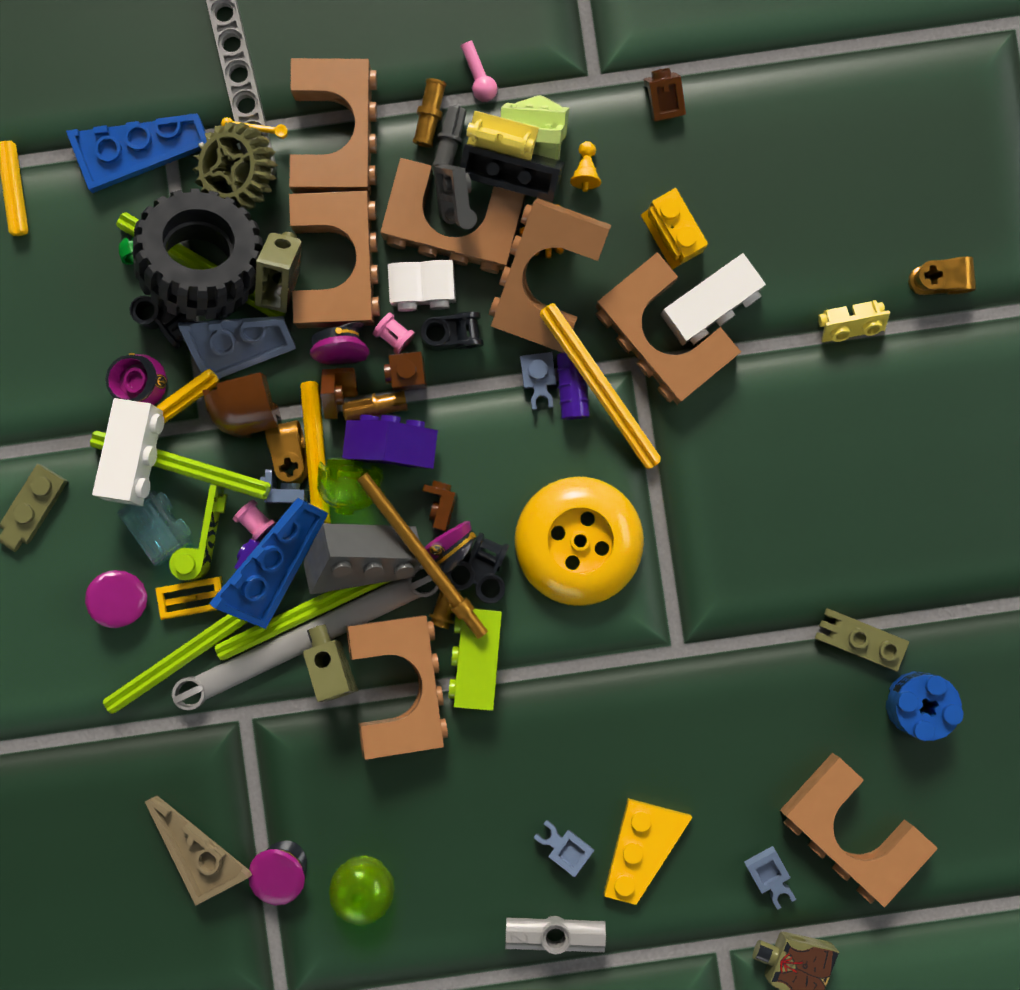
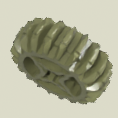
[192,122,278,209]

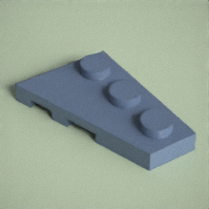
[178,316,296,378]

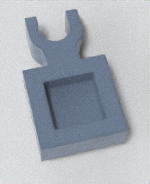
[520,352,556,411]
[534,820,595,877]
[744,846,796,910]

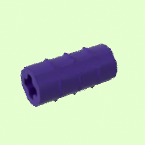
[557,352,590,420]

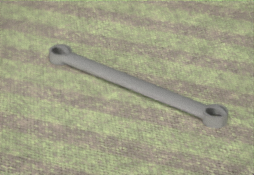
[172,565,439,710]

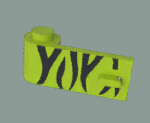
[169,484,228,580]

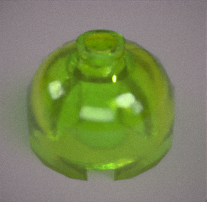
[317,458,383,515]
[329,856,395,926]

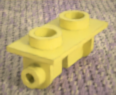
[466,111,539,161]
[818,300,890,343]

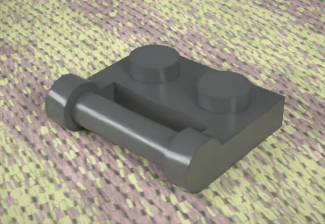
[433,165,477,229]

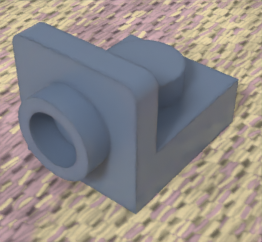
[260,469,309,504]

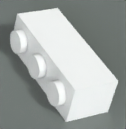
[660,253,766,346]
[92,398,164,507]

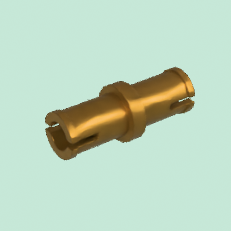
[413,78,447,148]

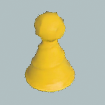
[570,141,602,192]

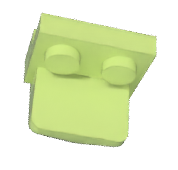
[501,95,569,160]

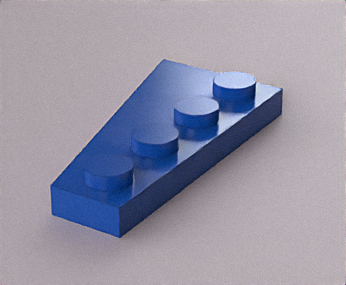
[66,113,207,193]
[209,498,328,629]

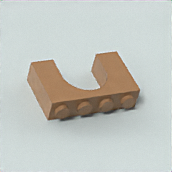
[289,58,377,195]
[380,158,526,274]
[289,191,380,328]
[489,198,611,353]
[595,252,741,405]
[346,615,448,760]
[780,753,938,908]

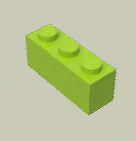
[448,608,502,711]

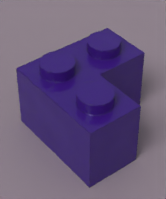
[342,415,438,469]

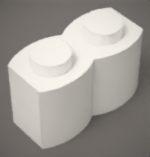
[388,260,456,312]

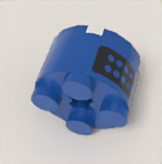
[886,671,964,741]

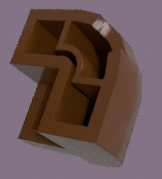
[202,372,281,438]

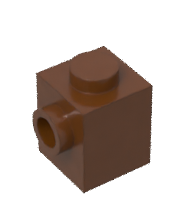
[384,351,427,392]

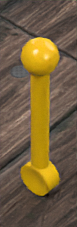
[221,117,288,139]

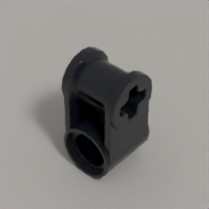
[421,312,484,351]

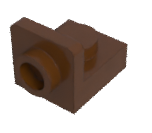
[644,68,686,121]
[320,367,358,419]
[422,480,457,531]

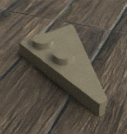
[145,796,252,906]

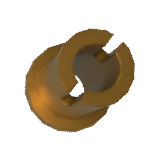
[429,590,461,630]

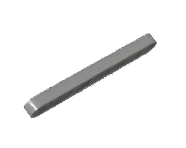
[206,0,277,181]

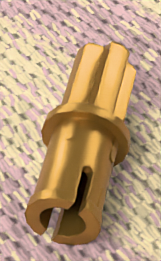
[342,390,408,420]

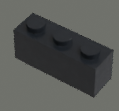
[460,141,565,202]

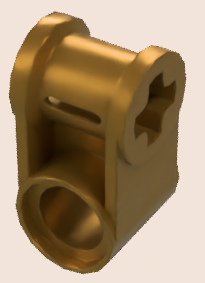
[908,257,976,295]
[265,420,308,484]

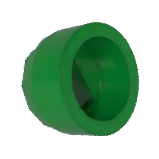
[118,237,134,264]

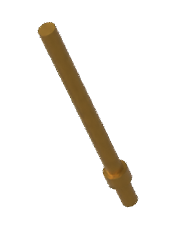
[357,472,488,639]

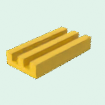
[155,576,223,620]

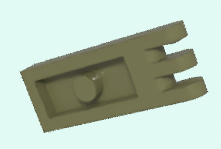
[815,608,909,672]

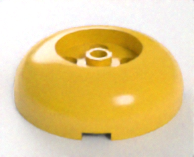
[515,477,644,606]

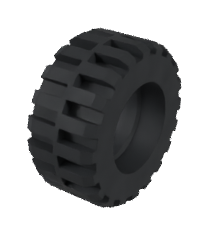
[133,189,263,320]

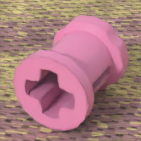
[372,312,416,354]
[233,499,276,541]

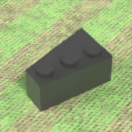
[303,523,421,594]

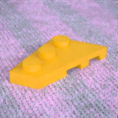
[604,798,692,905]

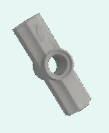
[505,916,606,955]

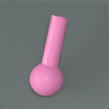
[460,40,498,102]

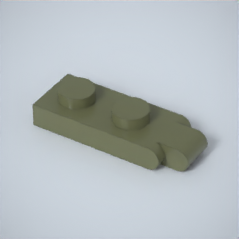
[0,464,68,552]

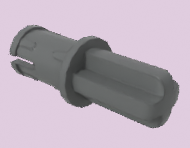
[433,105,466,166]

